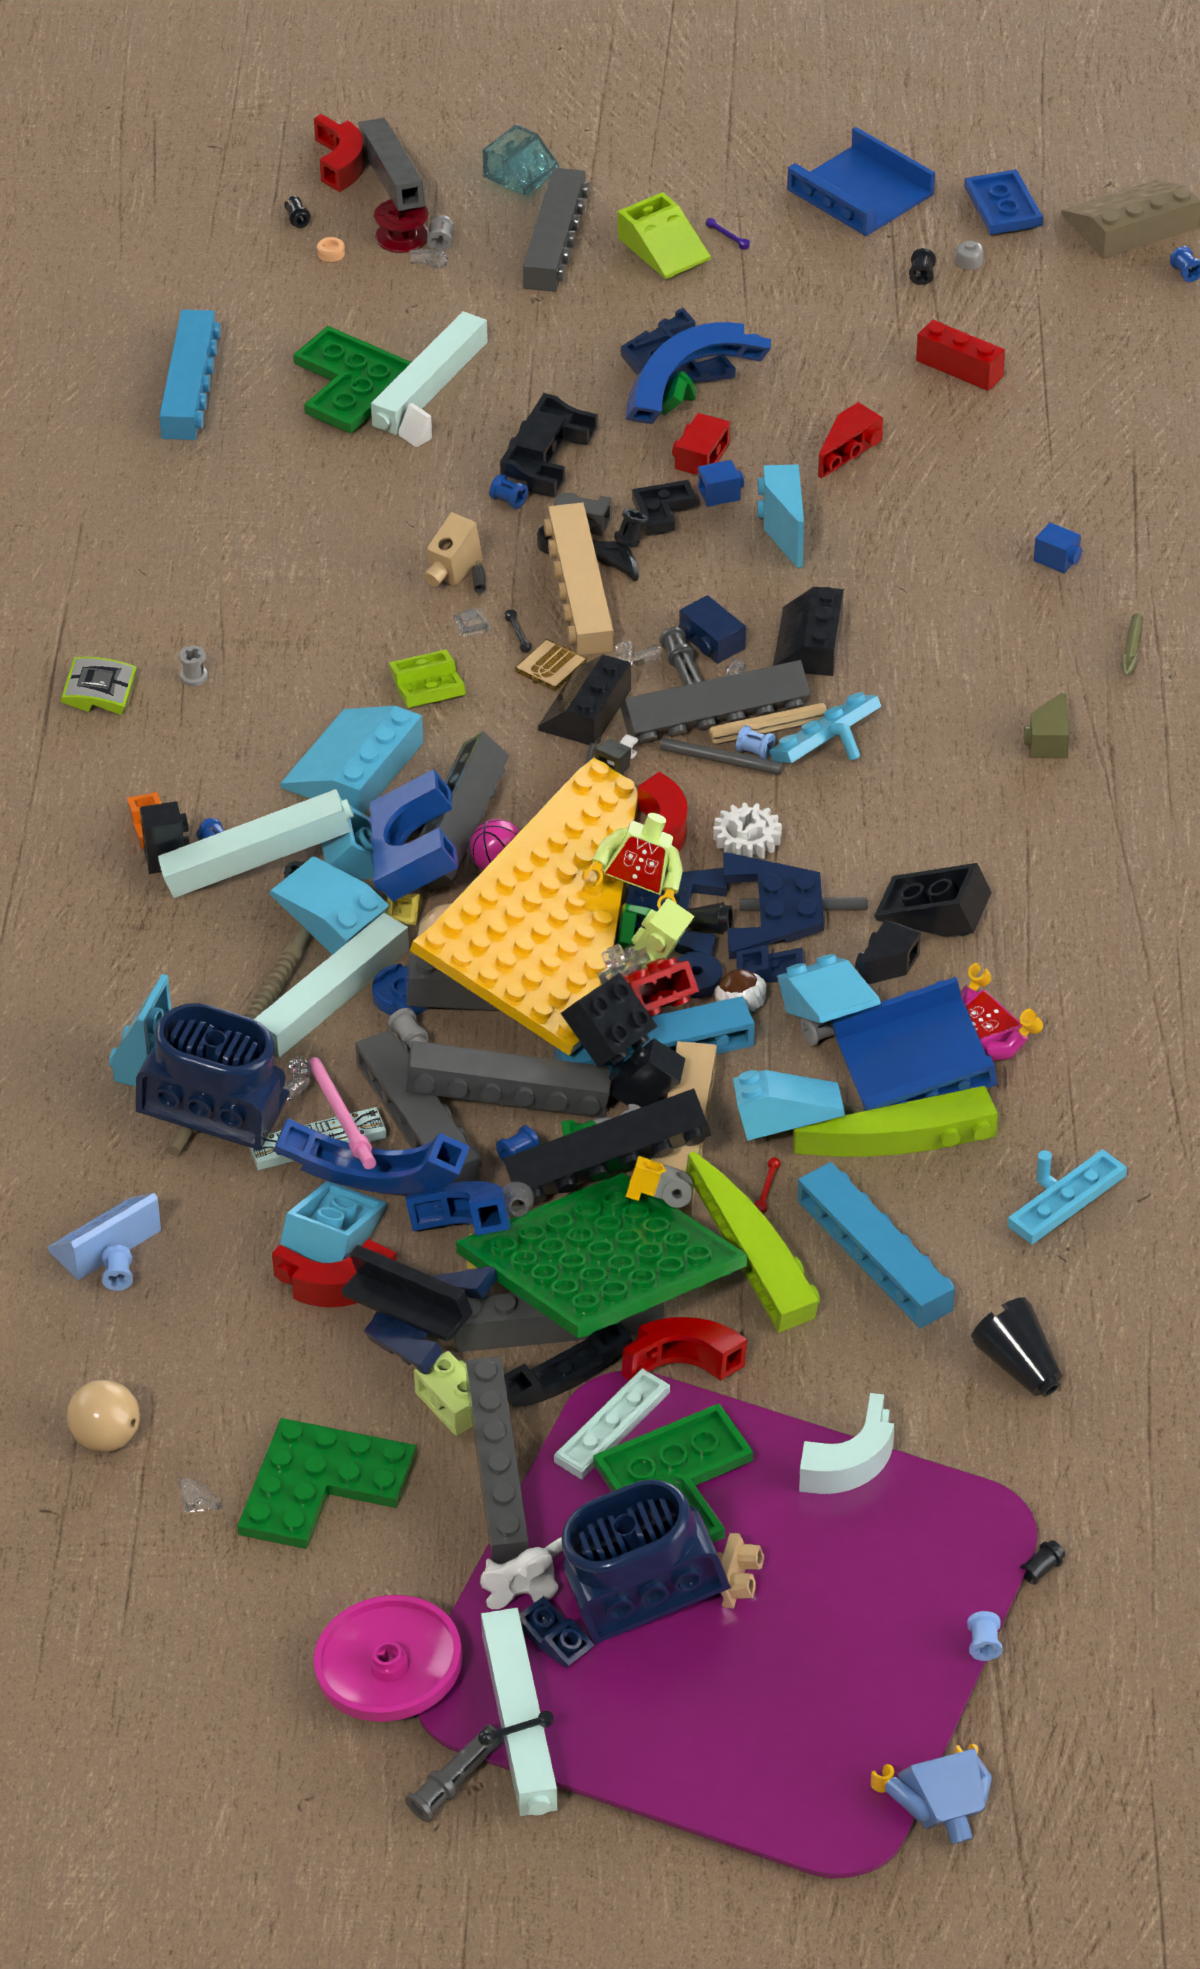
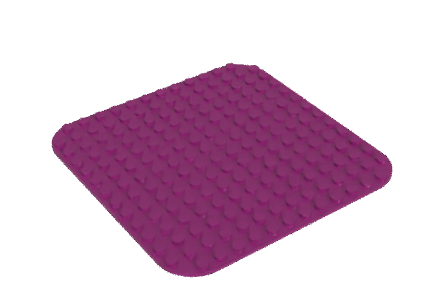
[417,1371,1037,1879]

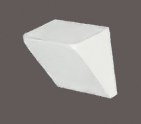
[398,403,432,447]

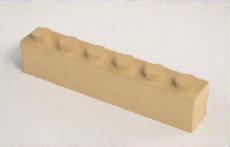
[543,502,613,655]
[651,1041,717,1214]

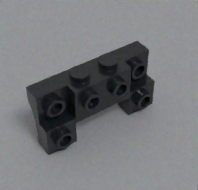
[500,393,598,498]

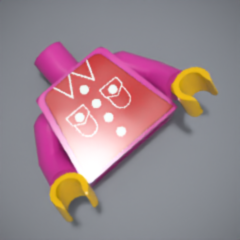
[960,963,1043,1061]

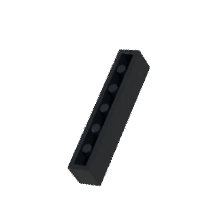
[503,1088,711,1205]

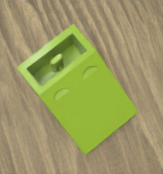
[617,192,711,279]

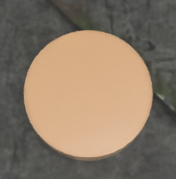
[317,237,345,262]

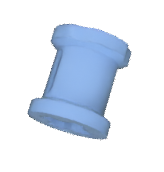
[735,725,775,760]
[102,1245,133,1291]
[967,1611,1003,1661]

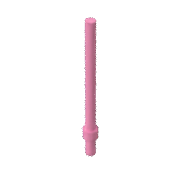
[308,1057,376,1170]

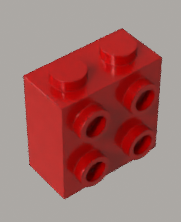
[621,957,699,1016]

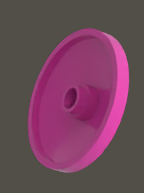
[313,1595,463,1722]

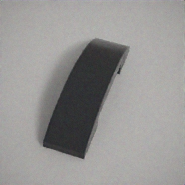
[504,1322,633,1407]

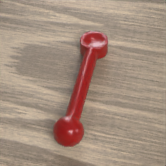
[754,1157,781,1214]

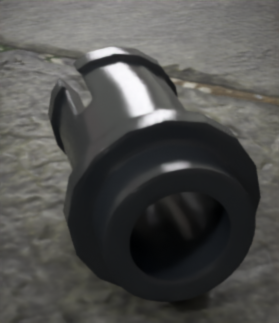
[284,196,311,228]
[1020,1540,1065,1585]

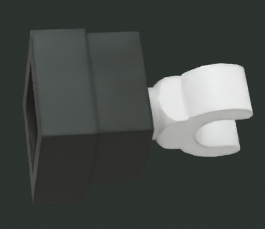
[595,734,638,776]

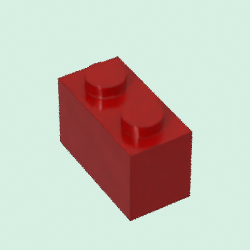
[672,413,730,475]

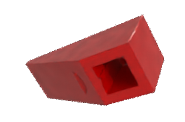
[818,402,883,478]

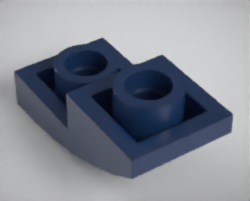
[519,1596,595,1669]

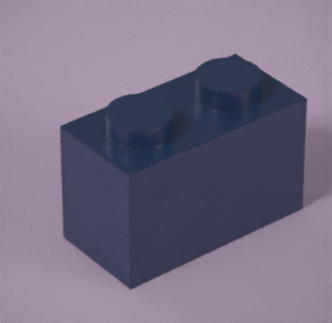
[679,595,746,664]

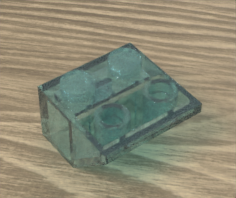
[482,124,559,196]

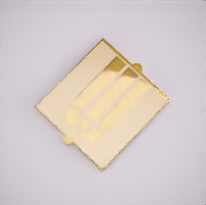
[515,639,587,691]

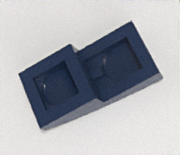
[736,945,806,983]

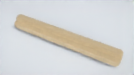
[709,703,827,744]

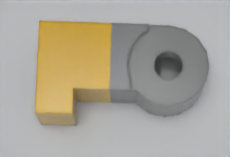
[626,1156,694,1208]

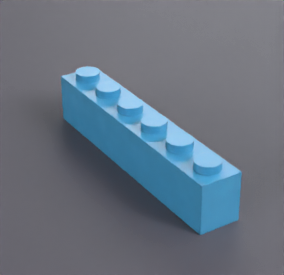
[159,309,221,440]
[554,996,755,1079]
[797,1162,955,1329]

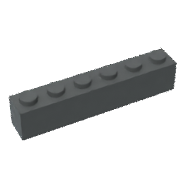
[523,168,590,292]
[620,660,811,743]
[419,731,509,892]
[355,1029,482,1183]
[406,1041,610,1118]
[454,1293,664,1352]
[466,1356,528,1564]

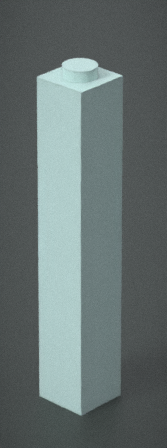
[371,311,488,435]
[158,789,354,898]
[254,913,409,1058]
[481,1608,557,1816]

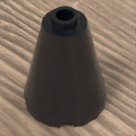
[971,1297,1062,1397]

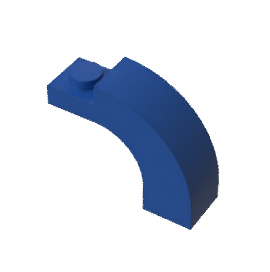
[405,1181,510,1236]

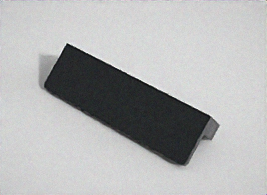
[341,1245,473,1342]

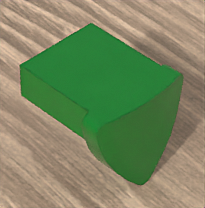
[661,371,696,416]
[614,903,657,952]

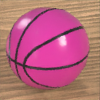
[470,819,520,870]

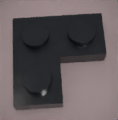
[632,480,696,535]

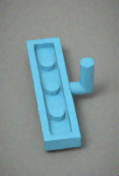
[769,692,881,763]
[1007,1149,1127,1245]

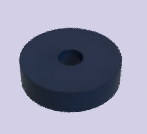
[676,952,722,998]

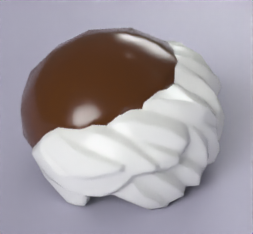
[714,969,767,1011]

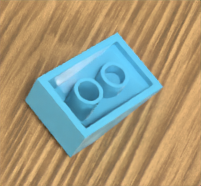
[757,464,804,568]
[269,856,389,955]
[777,954,881,1023]
[109,974,172,1086]
[733,1070,845,1141]
[280,1181,388,1263]

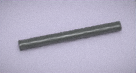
[661,738,783,775]
[739,897,868,911]

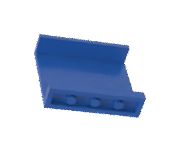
[787,127,935,236]
[831,977,998,1111]

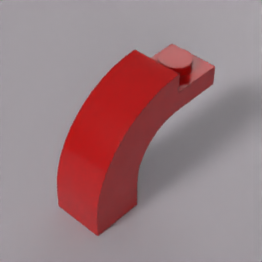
[314,114,364,192]
[637,771,688,852]
[272,1239,397,1307]
[621,1317,747,1381]

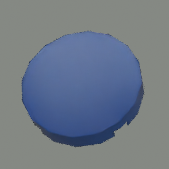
[372,963,429,1015]

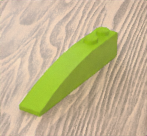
[793,1086,998,1157]
[685,1151,820,1333]

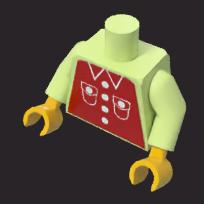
[582,813,683,909]

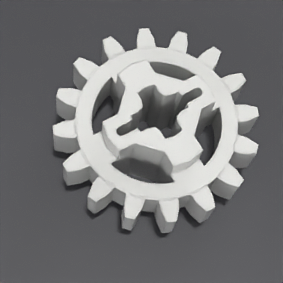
[713,803,782,858]

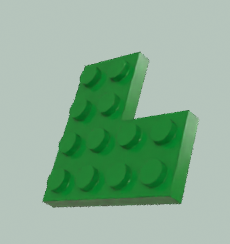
[293,325,412,434]
[593,1403,753,1543]
[237,1418,417,1549]

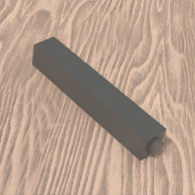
[358,117,425,211]

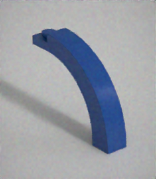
[625,322,771,424]
[273,1118,470,1194]

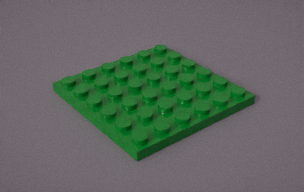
[456,1173,747,1339]

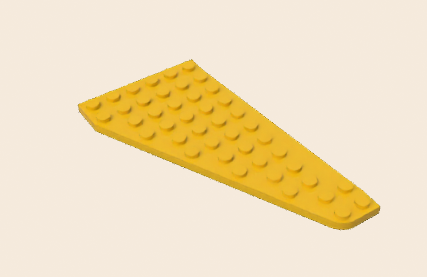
[410,757,638,1056]

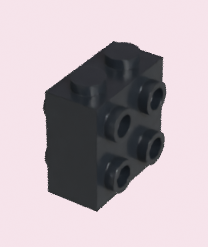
[561,972,658,1068]

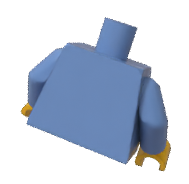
[871,1744,992,1845]

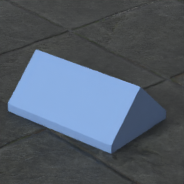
[47,1193,161,1280]

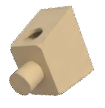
[424,512,483,587]

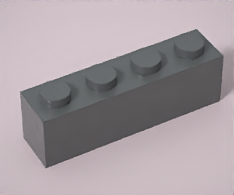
[406,955,499,1010]

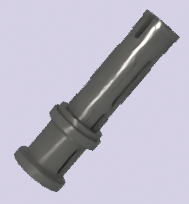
[659,626,702,685]
[405,1724,504,1822]

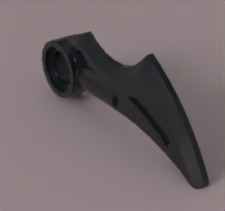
[537,525,639,581]

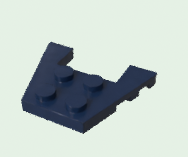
[621,308,736,382]
[723,852,824,959]
[625,867,729,956]
[364,1266,498,1374]

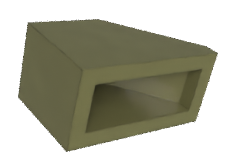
[1023,693,1069,758]

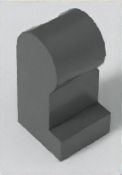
[554,493,612,536]

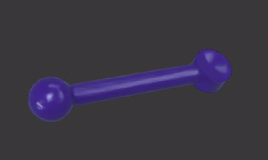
[705,217,750,250]

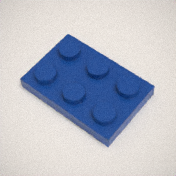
[964,169,1043,235]

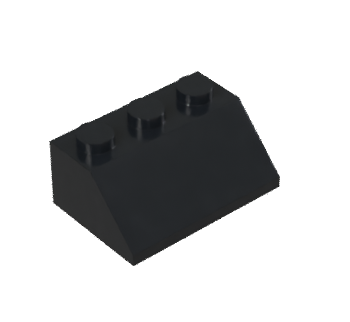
[773,587,844,676]
[538,654,631,745]

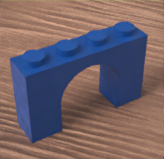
[368,769,458,902]

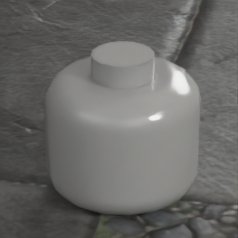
[956,241,984,270]

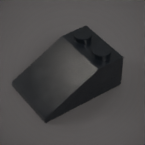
[874,863,992,937]

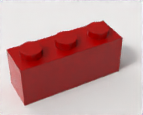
[916,319,1005,391]

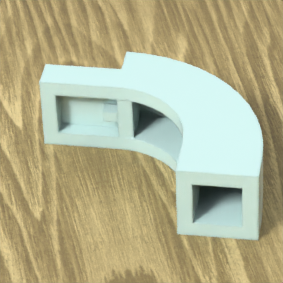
[799,1393,894,1494]

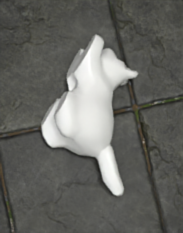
[480,1537,563,1609]

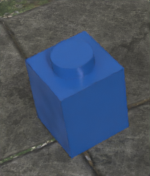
[698,460,744,507]
[1033,522,1082,573]

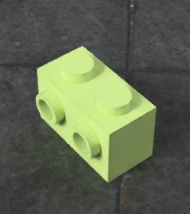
[628,898,694,968]
[414,1351,472,1436]

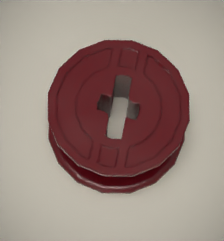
[374,199,429,253]

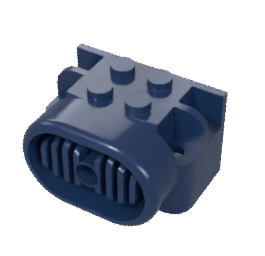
[136,1003,290,1150]
[561,1479,731,1644]

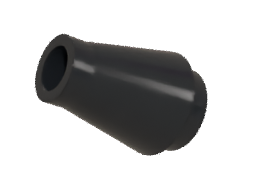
[686,902,733,934]

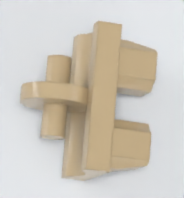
[717,1533,764,1609]

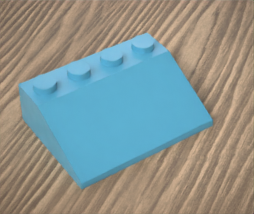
[280,706,424,814]

